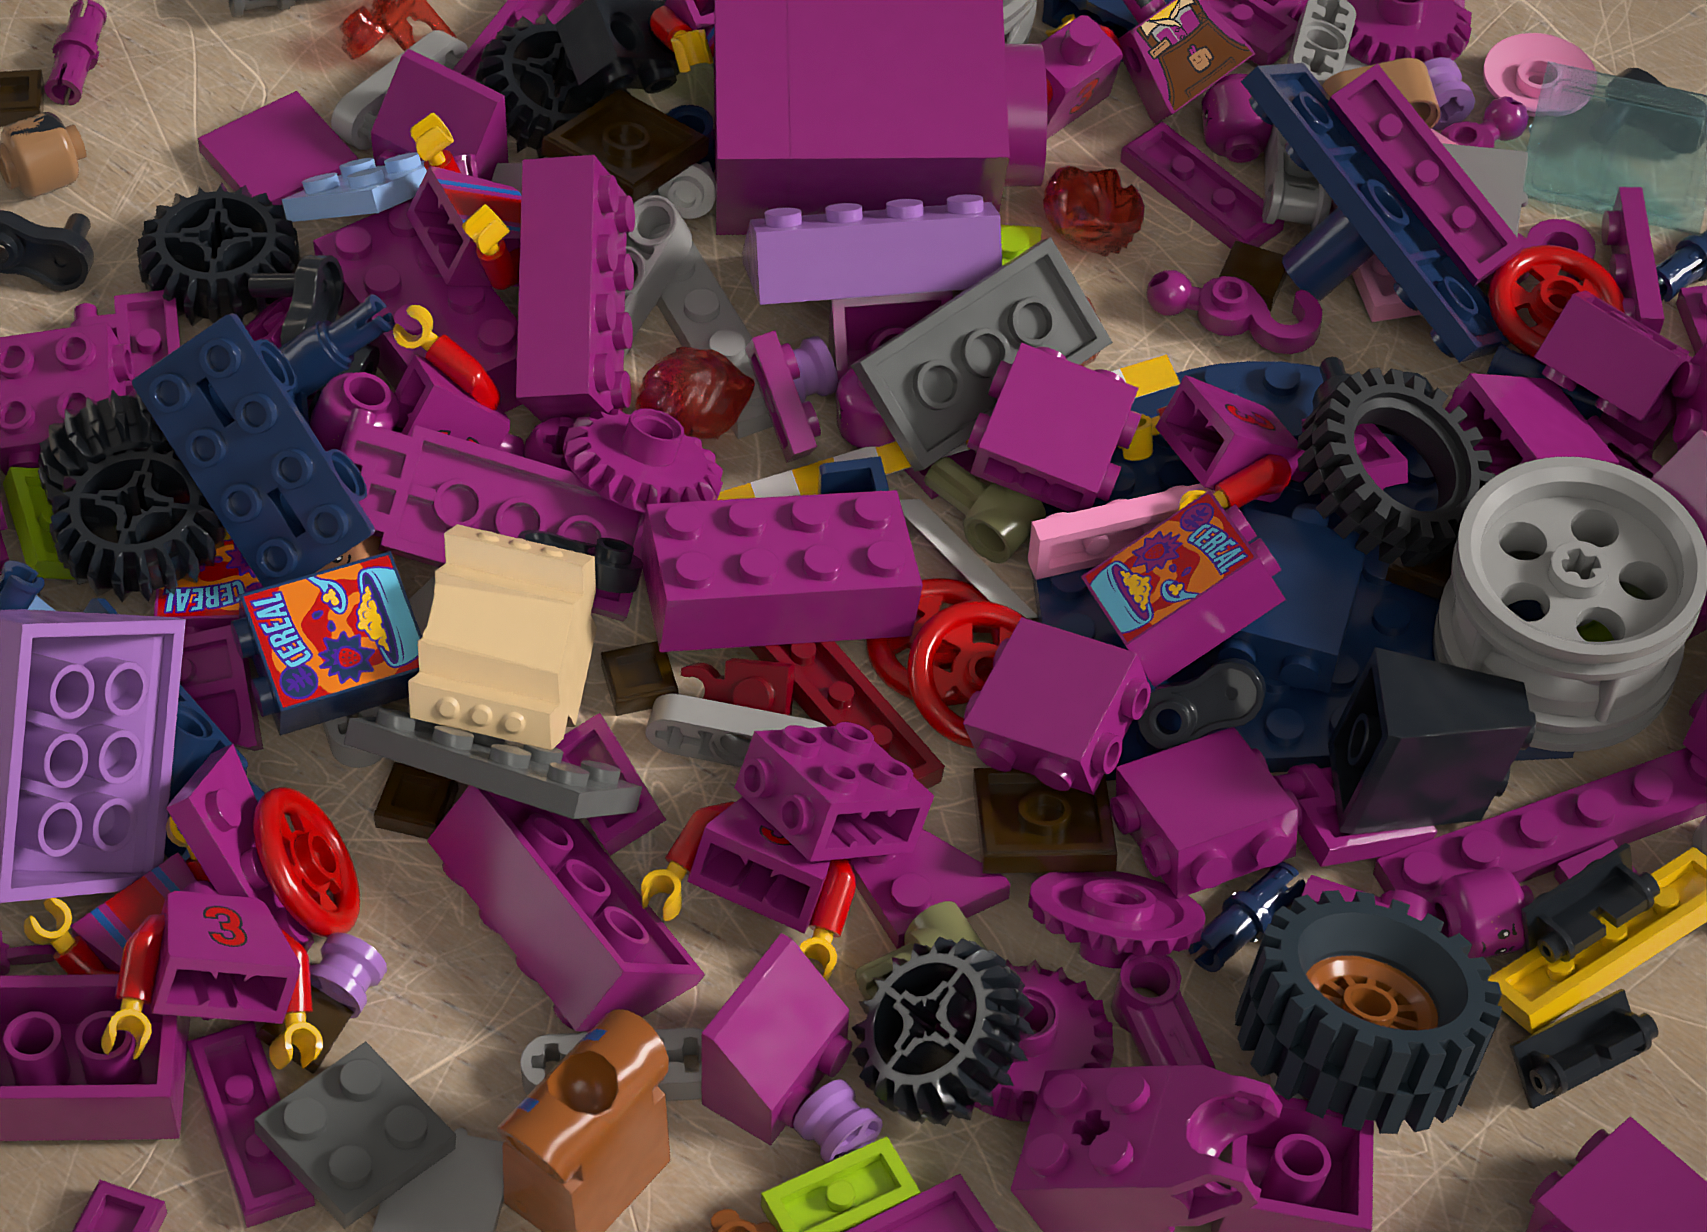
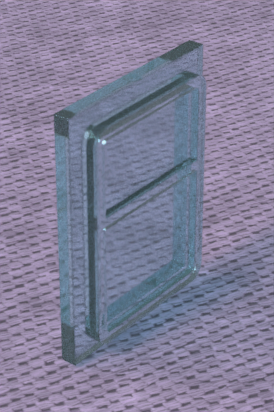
[1524,61,1707,235]

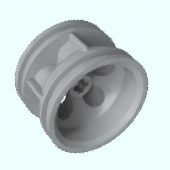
[1433,457,1707,752]

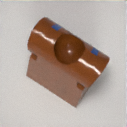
[496,1009,671,1232]

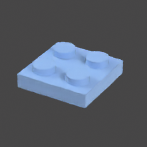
[282,152,427,222]

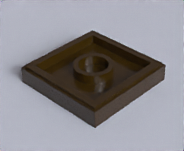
[542,89,709,204]
[973,768,1118,874]

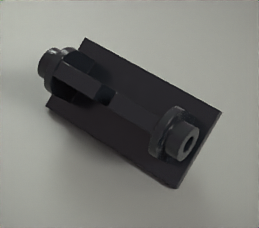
[1521,843,1660,963]
[1509,989,1659,1109]

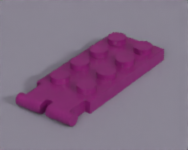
[340,408,645,622]

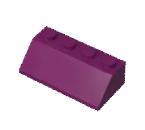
[427,785,705,1032]

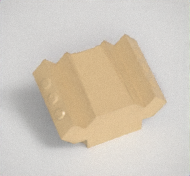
[408,524,597,750]

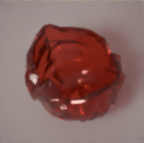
[1043,165,1145,257]
[635,347,755,440]

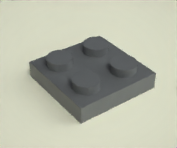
[255,1041,456,1229]

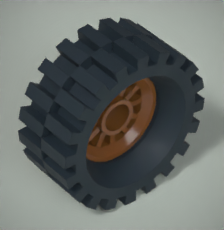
[1235,890,1502,1134]

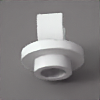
[658,161,716,219]

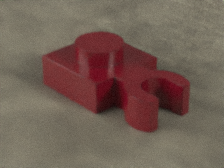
[681,658,795,716]

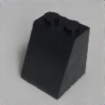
[1328,647,1536,835]

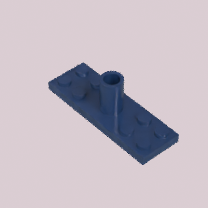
[1241,63,1510,363]

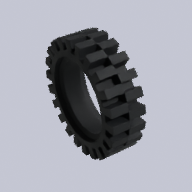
[1297,368,1495,567]

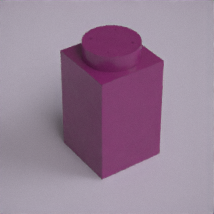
[714,0,1047,235]

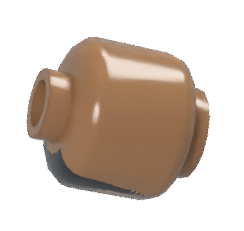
[0,112,87,198]

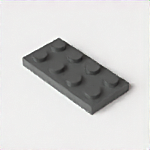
[851,237,1113,472]
[344,708,642,819]

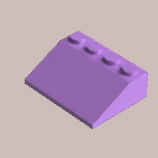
[742,195,1002,305]
[0,609,186,903]

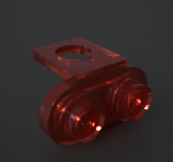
[339,0,457,60]

